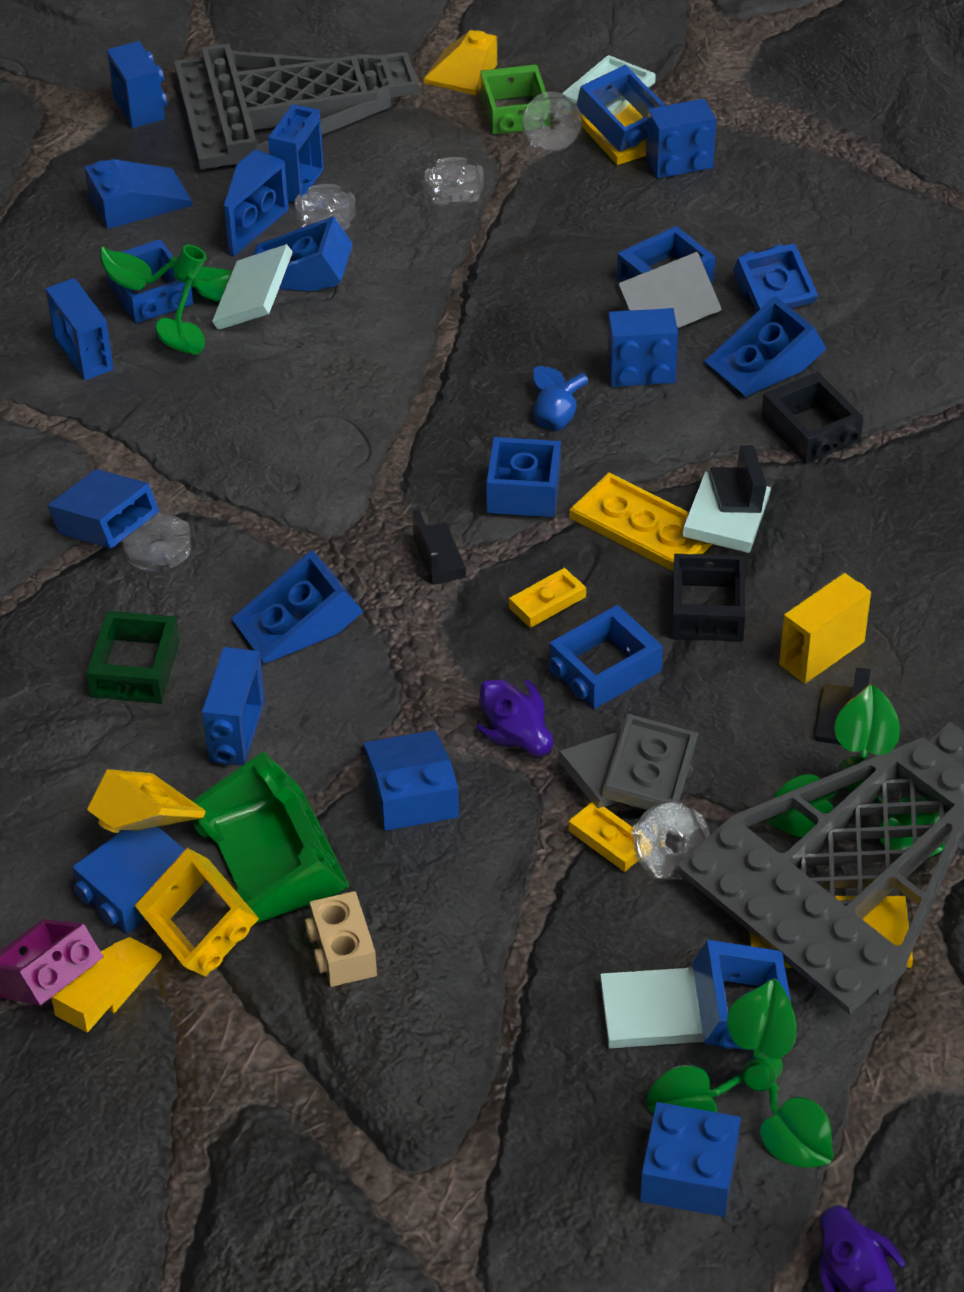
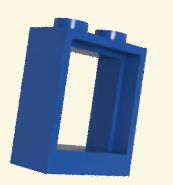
[576,65,666,152]
[268,104,324,203]
[617,226,715,282]
[105,239,193,323]
[45,278,114,380]
[548,605,663,709]
[202,647,265,766]
[692,940,791,1051]

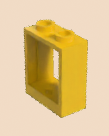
[135,848,259,977]

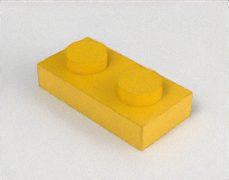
[509,568,586,628]
[568,802,651,872]

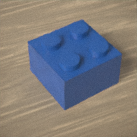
[107,41,167,128]
[646,99,716,178]
[607,308,678,387]
[486,437,561,517]
[640,1102,741,1217]

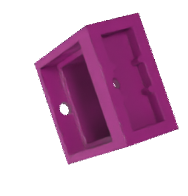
[0,919,104,1005]

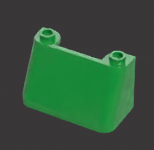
[192,751,349,923]

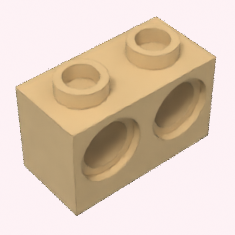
[305,891,377,987]

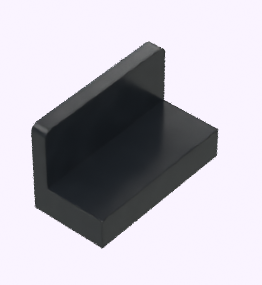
[709,445,767,513]
[412,509,466,585]
[815,667,871,745]

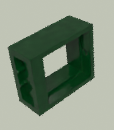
[87,611,180,704]

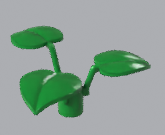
[100,244,232,355]
[766,684,945,857]
[646,978,834,1168]

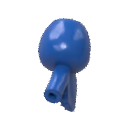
[533,366,588,431]

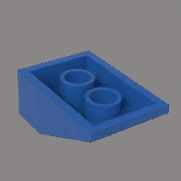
[224,149,289,257]
[84,159,193,229]
[254,216,353,291]
[705,296,827,397]
[232,550,364,664]
[363,730,459,831]

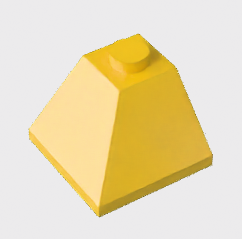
[423,30,497,95]
[87,769,206,833]

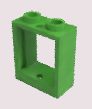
[480,64,550,135]

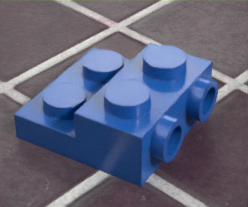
[733,243,818,313]

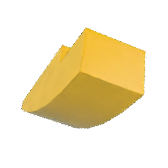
[51,937,162,1033]

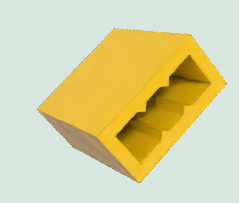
[779,573,871,684]

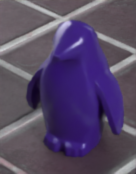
[477,679,554,757]
[819,1205,905,1292]

